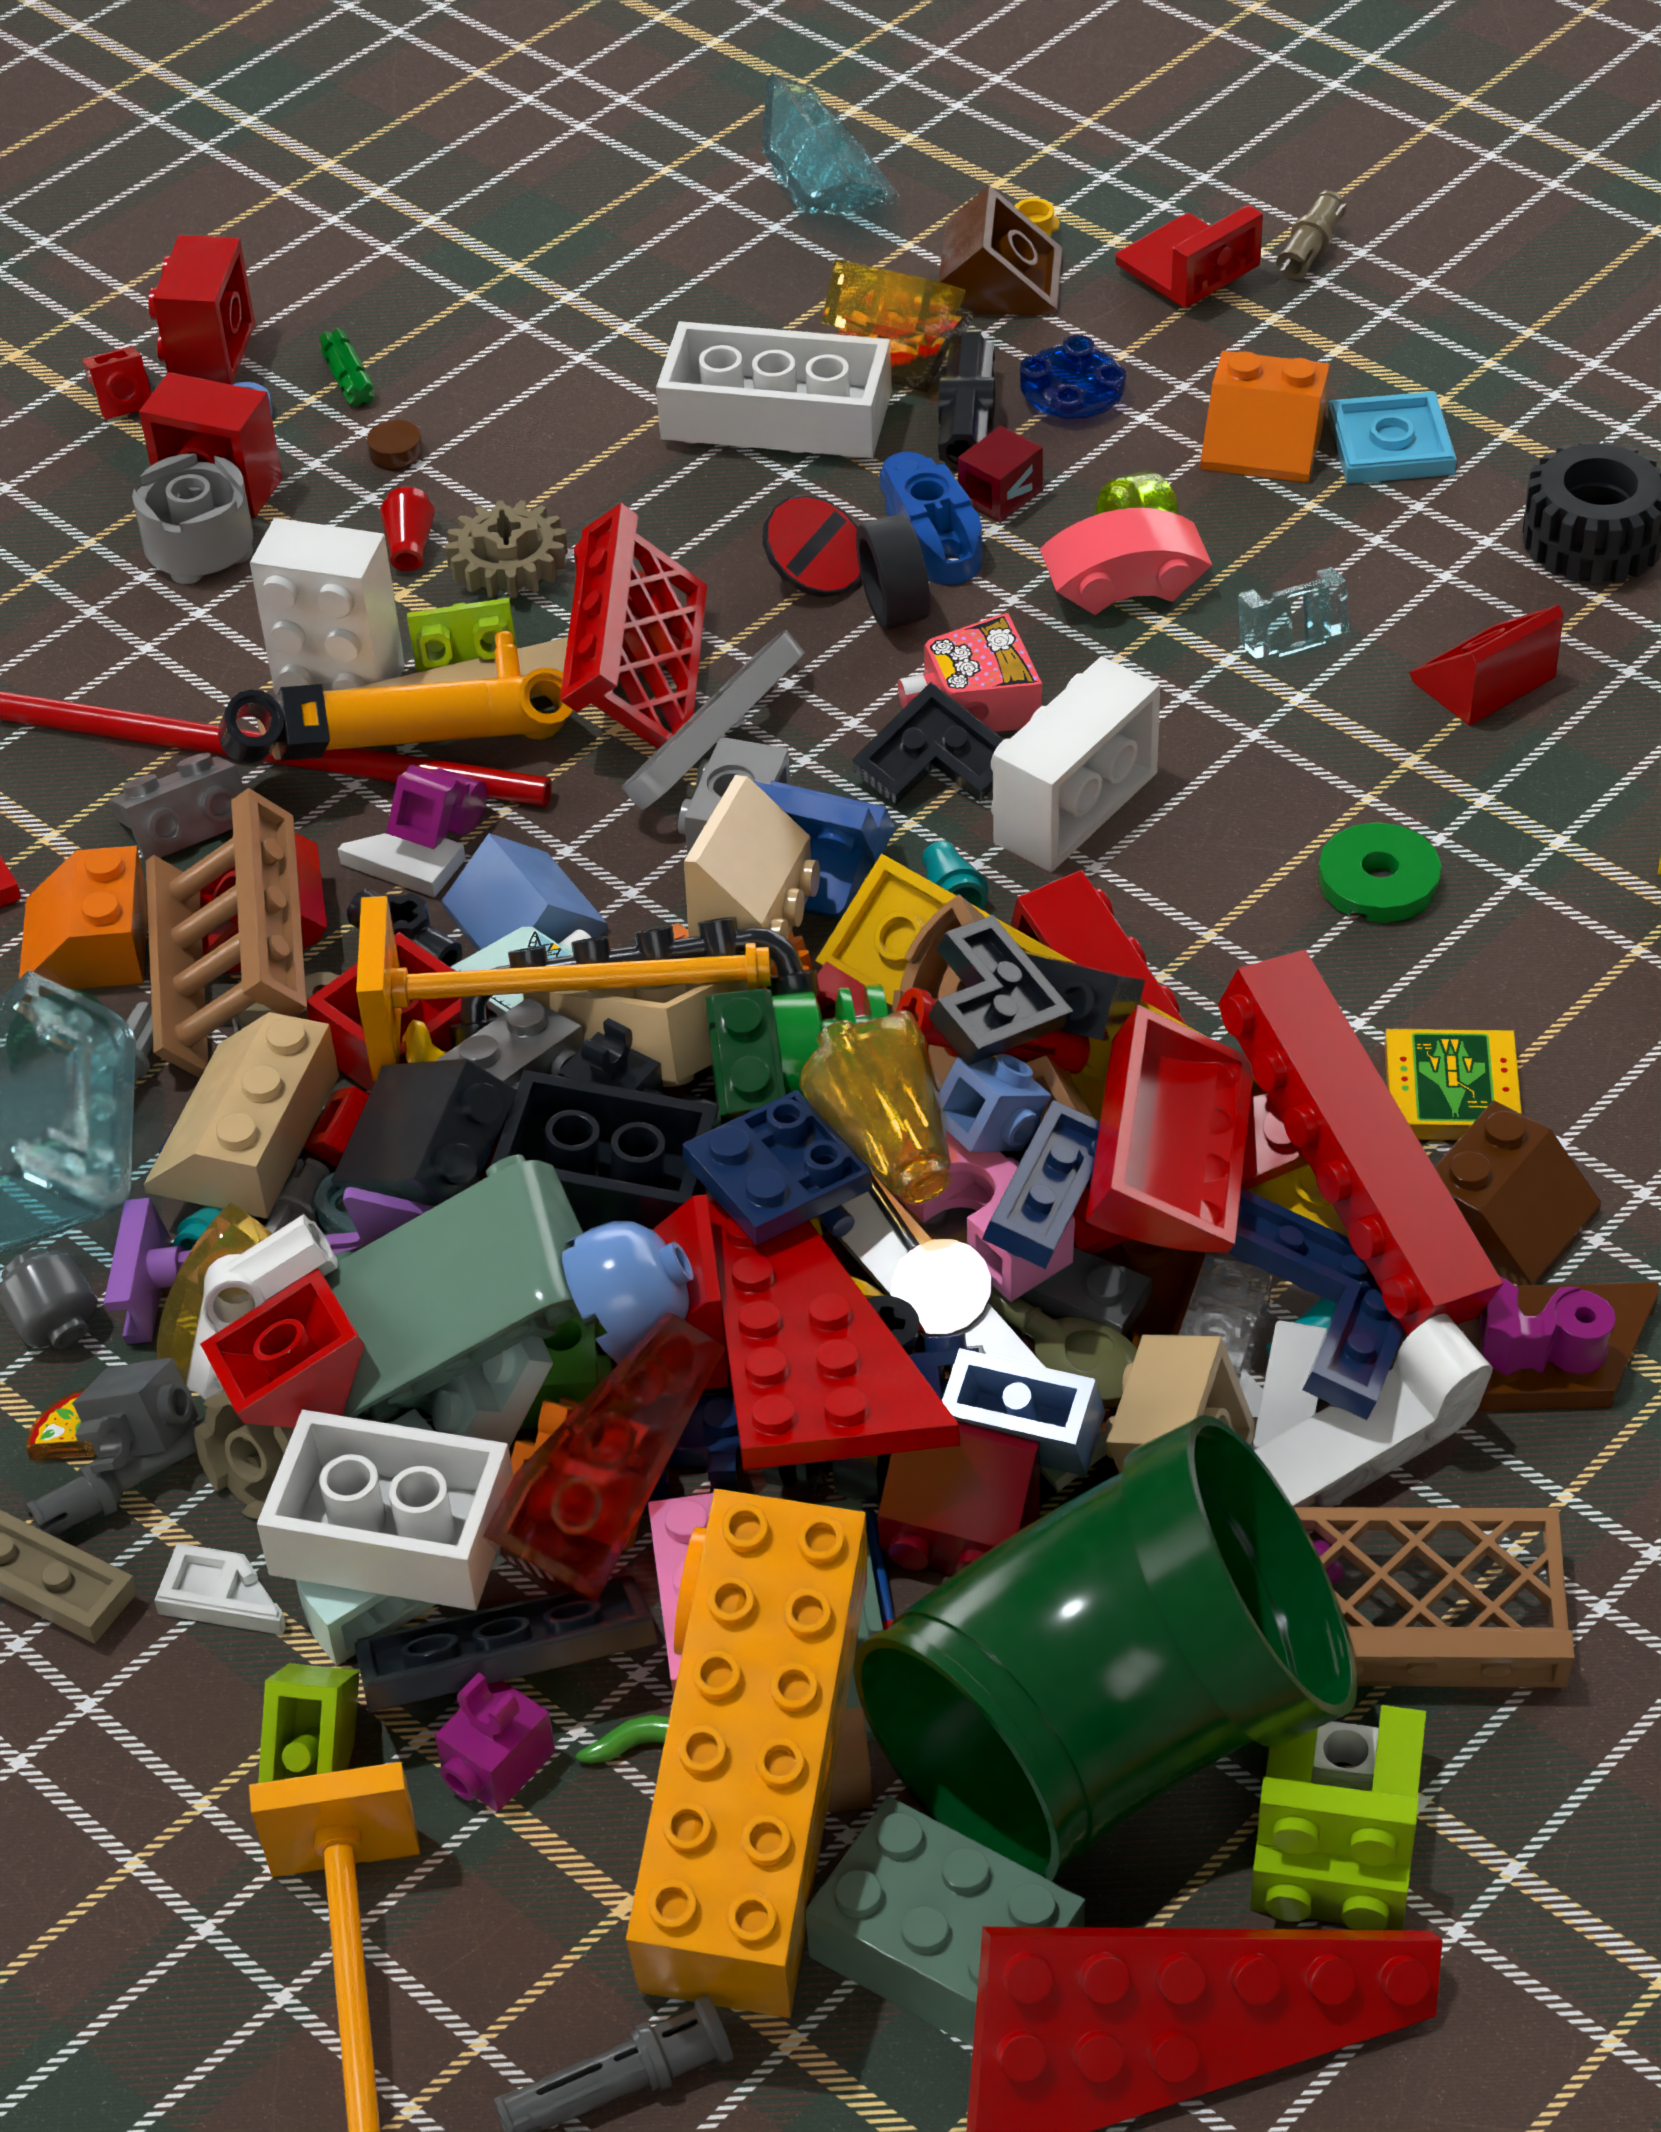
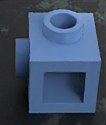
[928,1054,1052,1152]

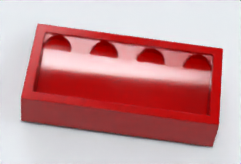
[1085,1004,1253,1253]

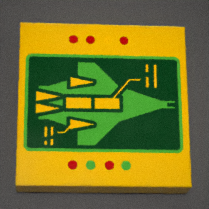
[1384,1029,1521,1140]

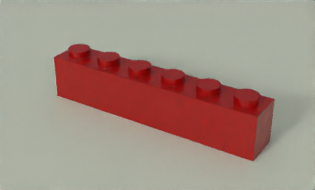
[1217,949,1503,1336]

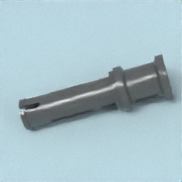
[493,1995,734,2132]

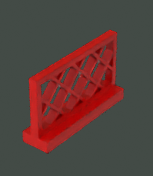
[560,503,707,749]

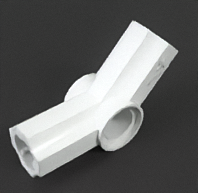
[186,1214,338,1399]

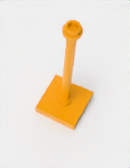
[356,896,771,1081]
[249,1762,420,2132]

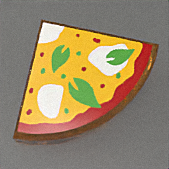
[26,1388,96,1460]

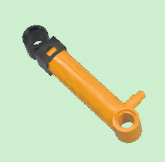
[218,631,573,763]

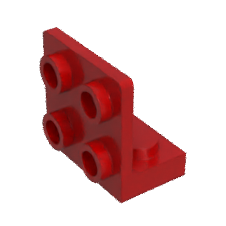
[1115,204,1263,309]

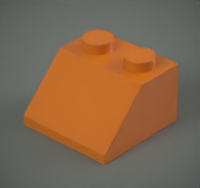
[1200,351,1330,483]
[18,846,148,993]

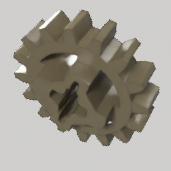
[445,500,568,598]

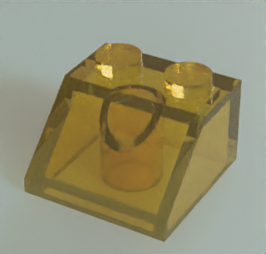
[821,259,965,355]

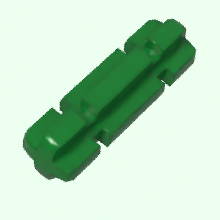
[319,328,375,407]

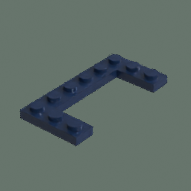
[982,1100,1404,1420]

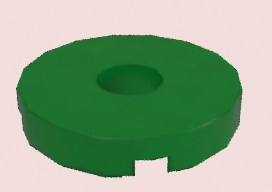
[1318,822,1442,923]

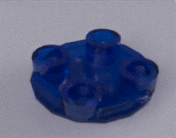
[1020,335,1127,419]

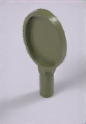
[989,1286,1137,1408]

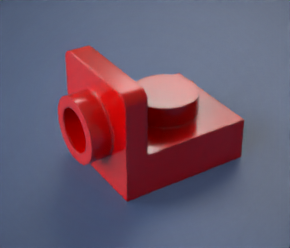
[81,346,152,419]

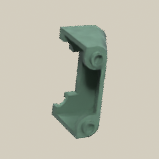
[324,1155,599,1423]

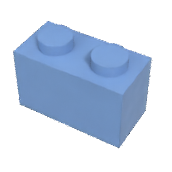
[942,1348,1105,1476]

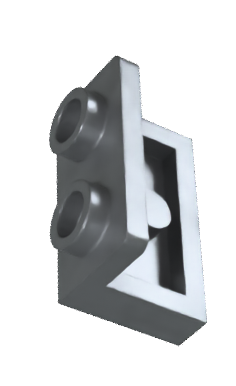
[109,753,245,860]
[435,997,584,1135]

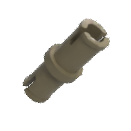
[1276,191,1347,280]

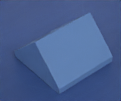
[442,833,608,951]

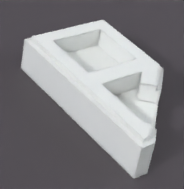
[338,833,466,898]
[154,1543,286,1635]

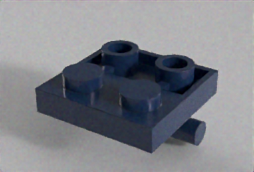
[683,1090,872,1246]

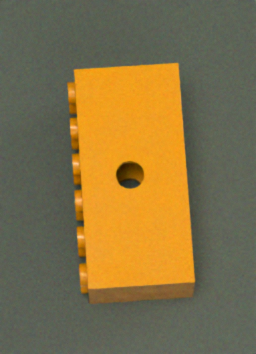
[626,1488,867,2018]

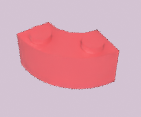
[1039,508,1212,615]

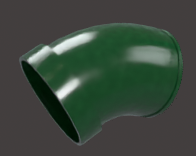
[854,1415,1357,1881]

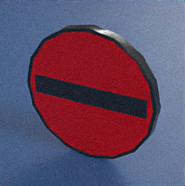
[762,495,861,597]

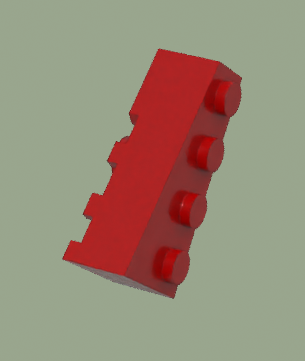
[1010,869,1188,1026]

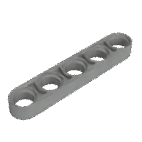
[621,630,805,810]

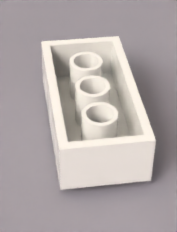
[656,321,892,458]

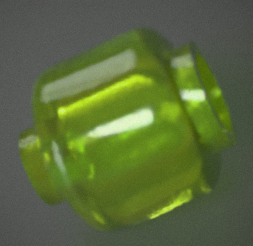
[1095,470,1178,515]

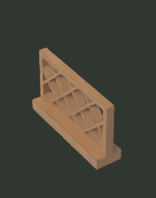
[1294,1507,1575,1687]

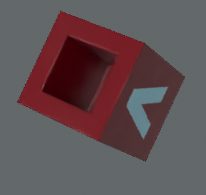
[958,425,1043,523]

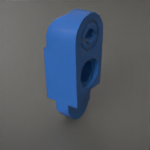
[879,452,982,585]

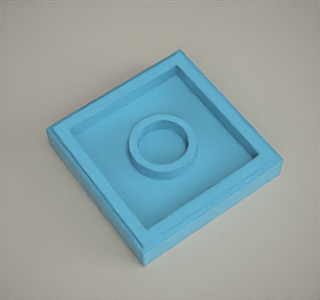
[1327,391,1457,484]

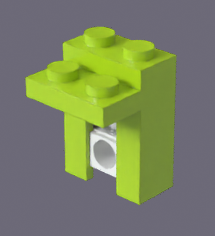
[1250,1705,1426,1930]

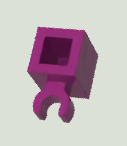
[435,1673,555,1813]

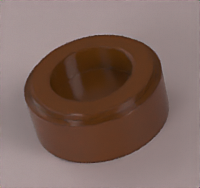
[367,420,423,469]

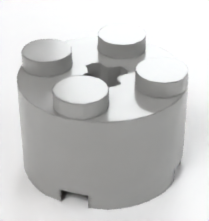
[132,454,253,584]

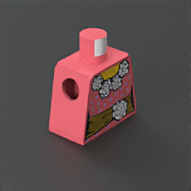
[898,613,1042,732]

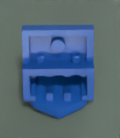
[753,781,895,918]

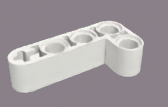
[1254,1314,1493,1507]

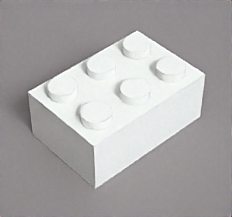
[250,518,405,695]
[991,656,1160,873]
[257,1410,516,1611]

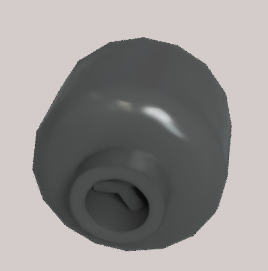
[0,1248,98,1349]

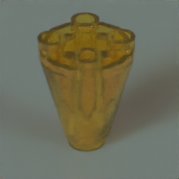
[799,1011,951,1204]

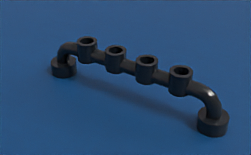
[449,917,820,1049]

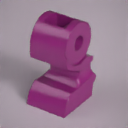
[386,765,487,849]
[1480,1277,1616,1376]

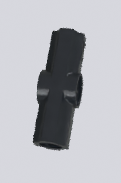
[938,332,995,471]

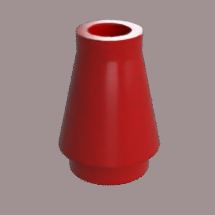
[380,487,435,571]

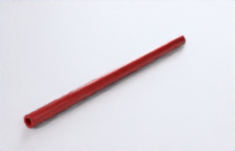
[0,691,552,807]

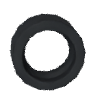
[856,514,931,629]

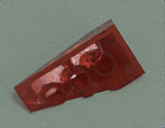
[483,1312,726,1602]

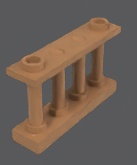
[146,788,307,1078]

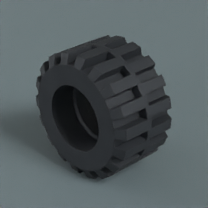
[1522,441,1661,584]

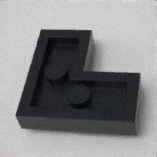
[852,682,1004,806]
[928,915,1073,1066]

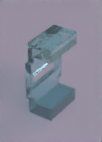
[1238,567,1349,659]

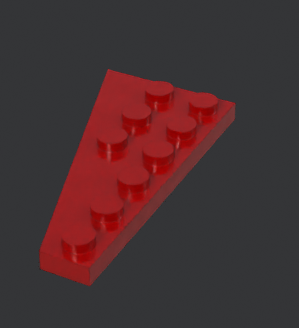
[705,1188,960,1470]
[966,1926,1443,2132]

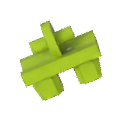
[407,598,518,672]

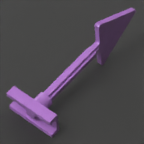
[104,1187,436,1345]

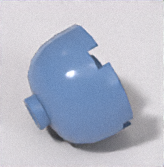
[562,1221,694,1367]

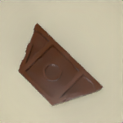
[1457,1282,1660,1411]

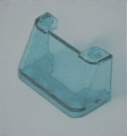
[0,970,136,1254]

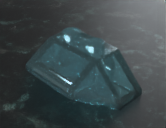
[762,73,899,216]

